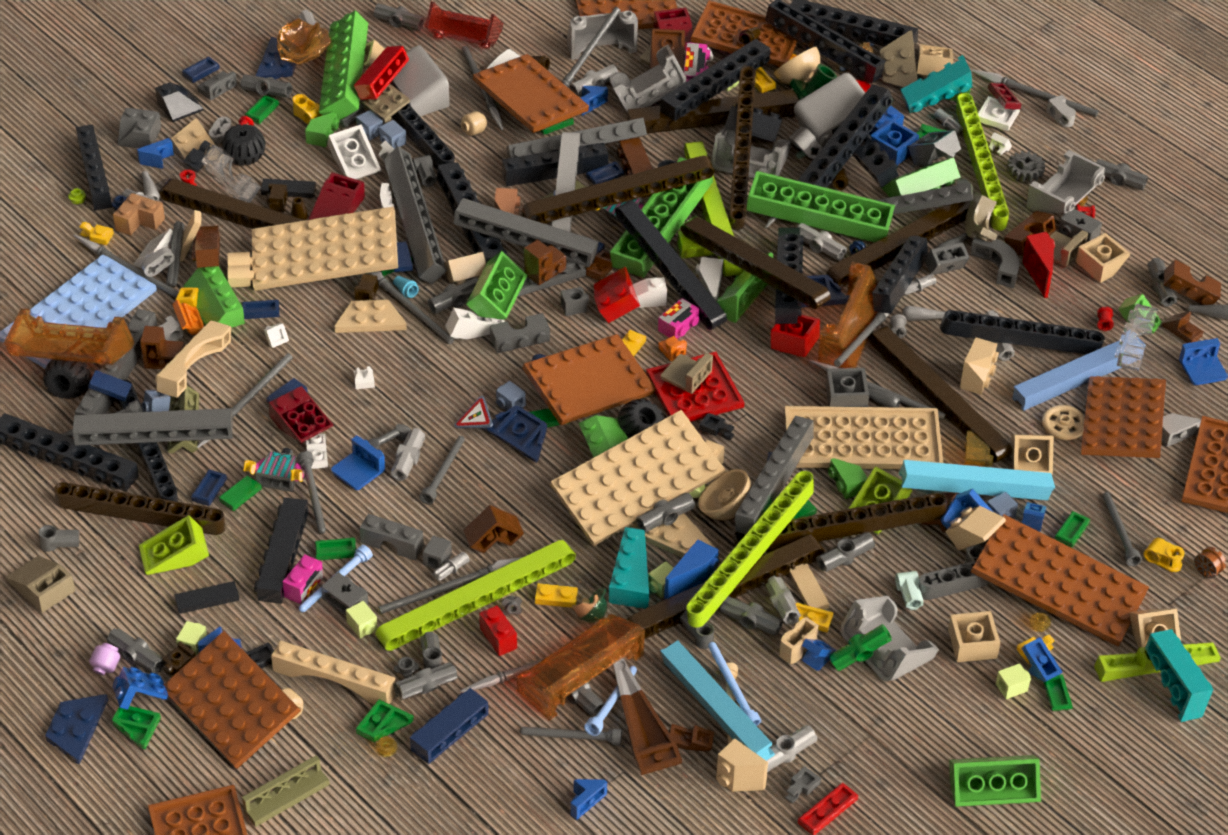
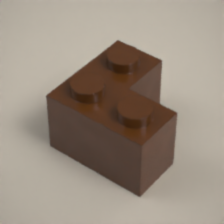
[524,239,566,286]
[140,326,185,370]
[463,505,524,553]

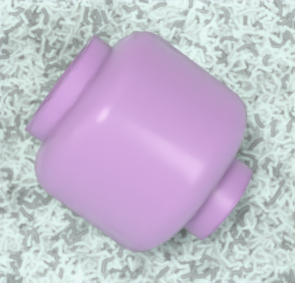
[89,643,120,676]

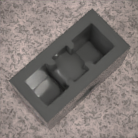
[1058,209,1102,243]
[924,243,970,275]
[321,572,368,616]

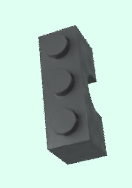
[490,313,550,353]
[360,514,424,561]

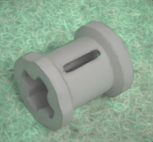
[890,314,907,339]

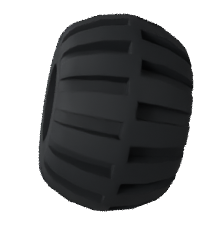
[222,124,266,166]
[43,355,91,399]
[617,399,664,439]

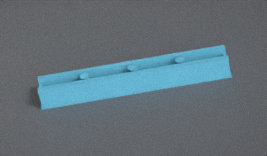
[899,460,1055,500]
[660,640,775,761]

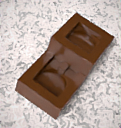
[585,250,613,281]
[669,724,714,751]

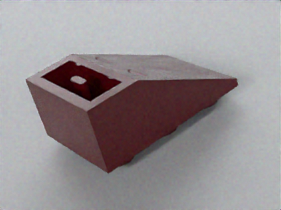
[654,7,694,51]
[309,172,365,220]
[269,386,333,443]

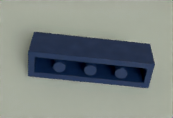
[410,688,489,764]

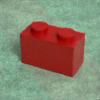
[479,605,517,656]

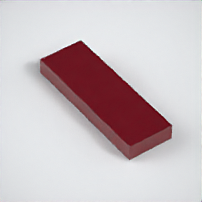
[988,83,1022,110]

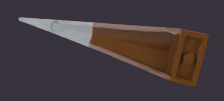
[607,634,682,775]

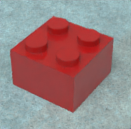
[771,315,820,357]

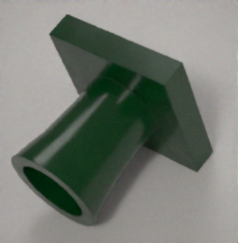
[790,64,837,100]

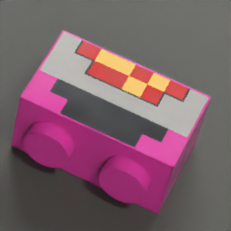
[684,43,710,80]
[658,298,699,339]
[283,554,323,604]

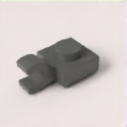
[785,766,821,804]

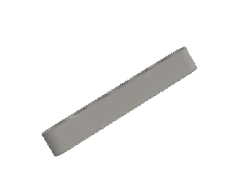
[552,132,580,232]

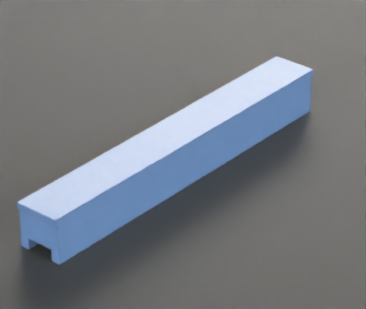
[1012,334,1146,411]

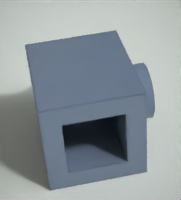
[356,110,383,140]
[379,120,406,149]
[496,381,526,411]
[142,390,170,412]
[987,492,1018,518]

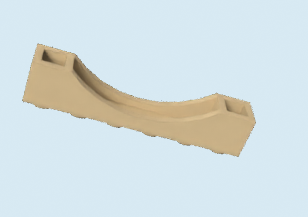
[155,320,231,398]
[271,640,395,704]

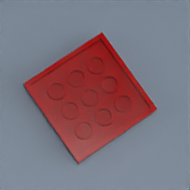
[646,352,745,422]

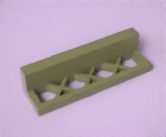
[167,385,199,454]
[242,755,330,827]

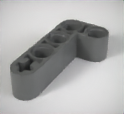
[919,545,990,600]

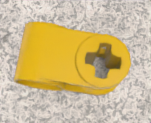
[293,94,322,124]
[1143,537,1185,572]

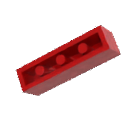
[354,46,409,100]

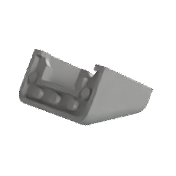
[567,11,638,60]
[390,45,450,116]
[609,45,686,112]
[794,73,865,148]
[711,127,792,178]
[1027,150,1105,213]
[841,596,939,682]

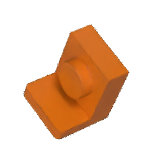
[658,336,687,361]

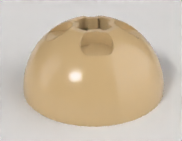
[774,47,820,85]
[698,469,752,520]

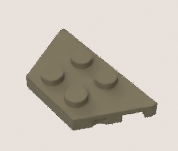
[880,30,917,89]

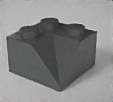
[118,108,161,148]
[908,130,961,167]
[825,368,869,407]

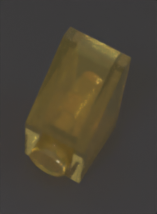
[964,431,993,467]

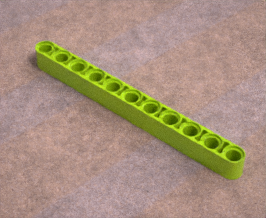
[956,93,1009,231]
[684,141,743,277]
[687,471,814,628]
[375,540,576,651]

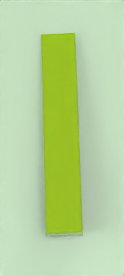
[1094,643,1221,682]

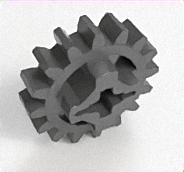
[1007,151,1046,182]

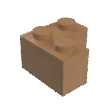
[113,193,165,236]

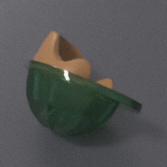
[572,587,608,623]

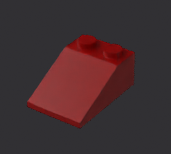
[1022,232,1055,298]
[594,267,640,323]

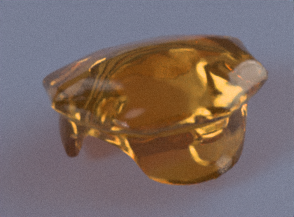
[277,18,331,65]

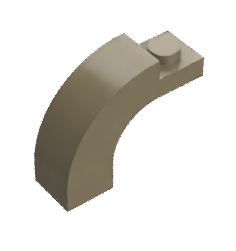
[965,192,998,241]

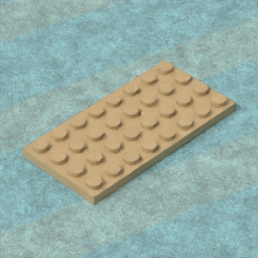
[252,206,398,291]
[785,406,943,469]
[550,410,725,547]

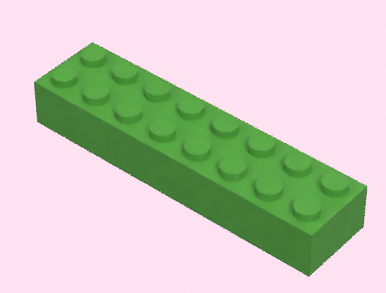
[319,10,368,121]
[610,157,713,278]
[746,171,895,242]

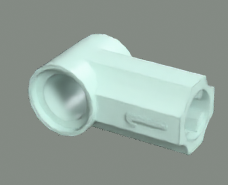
[895,571,924,610]

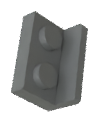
[197,71,237,100]

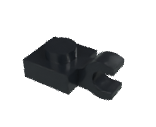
[183,140,212,173]
[699,413,734,440]

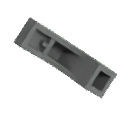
[970,238,1019,288]

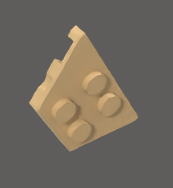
[171,118,224,163]
[335,300,407,333]

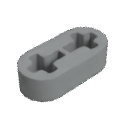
[209,117,232,144]
[141,247,175,277]

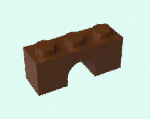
[1004,211,1056,256]
[1164,260,1221,305]

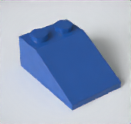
[664,540,719,600]

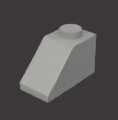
[1162,413,1201,447]

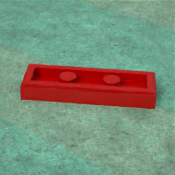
[798,782,859,835]

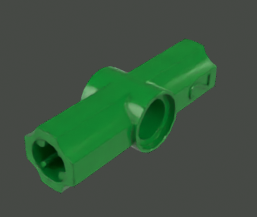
[830,624,892,671]

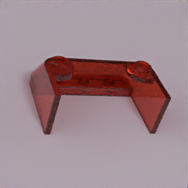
[425,1,504,49]

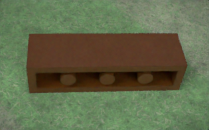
[617,137,653,198]
[192,225,220,268]

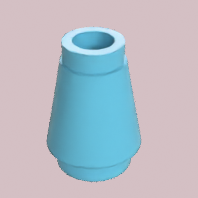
[393,276,419,298]

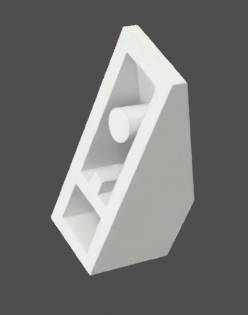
[696,257,723,301]
[633,277,667,308]
[445,308,505,339]

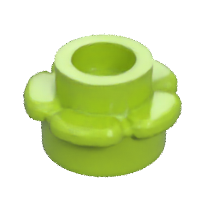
[68,188,86,205]

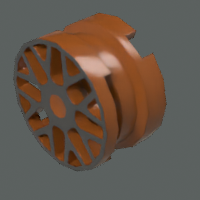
[1194,547,1227,579]

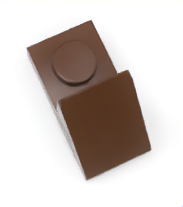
[1162,311,1203,343]

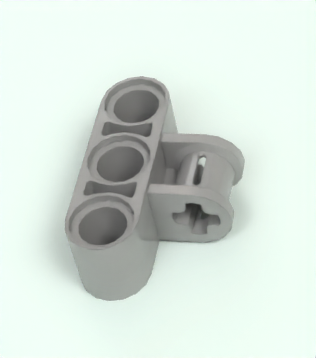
[788,126,822,159]

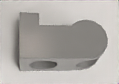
[1046,95,1076,127]
[158,315,184,341]

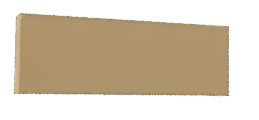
[180,210,201,262]
[789,564,829,610]

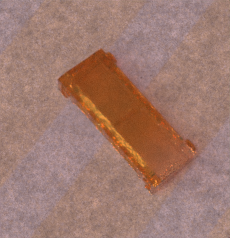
[818,262,878,368]
[4,308,135,365]
[517,614,645,721]

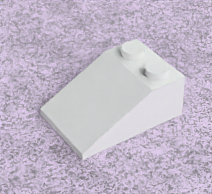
[327,125,381,180]

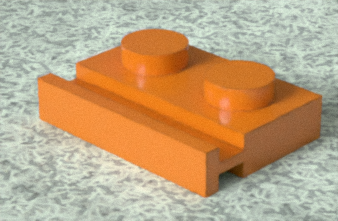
[172,300,204,335]

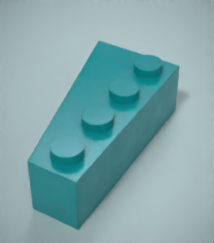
[901,55,973,113]
[609,527,649,609]
[1145,629,1214,722]

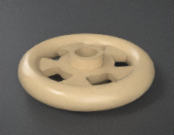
[1042,405,1085,440]

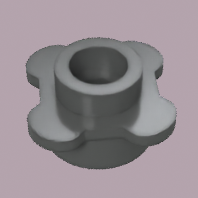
[502,595,522,616]
[394,657,419,678]

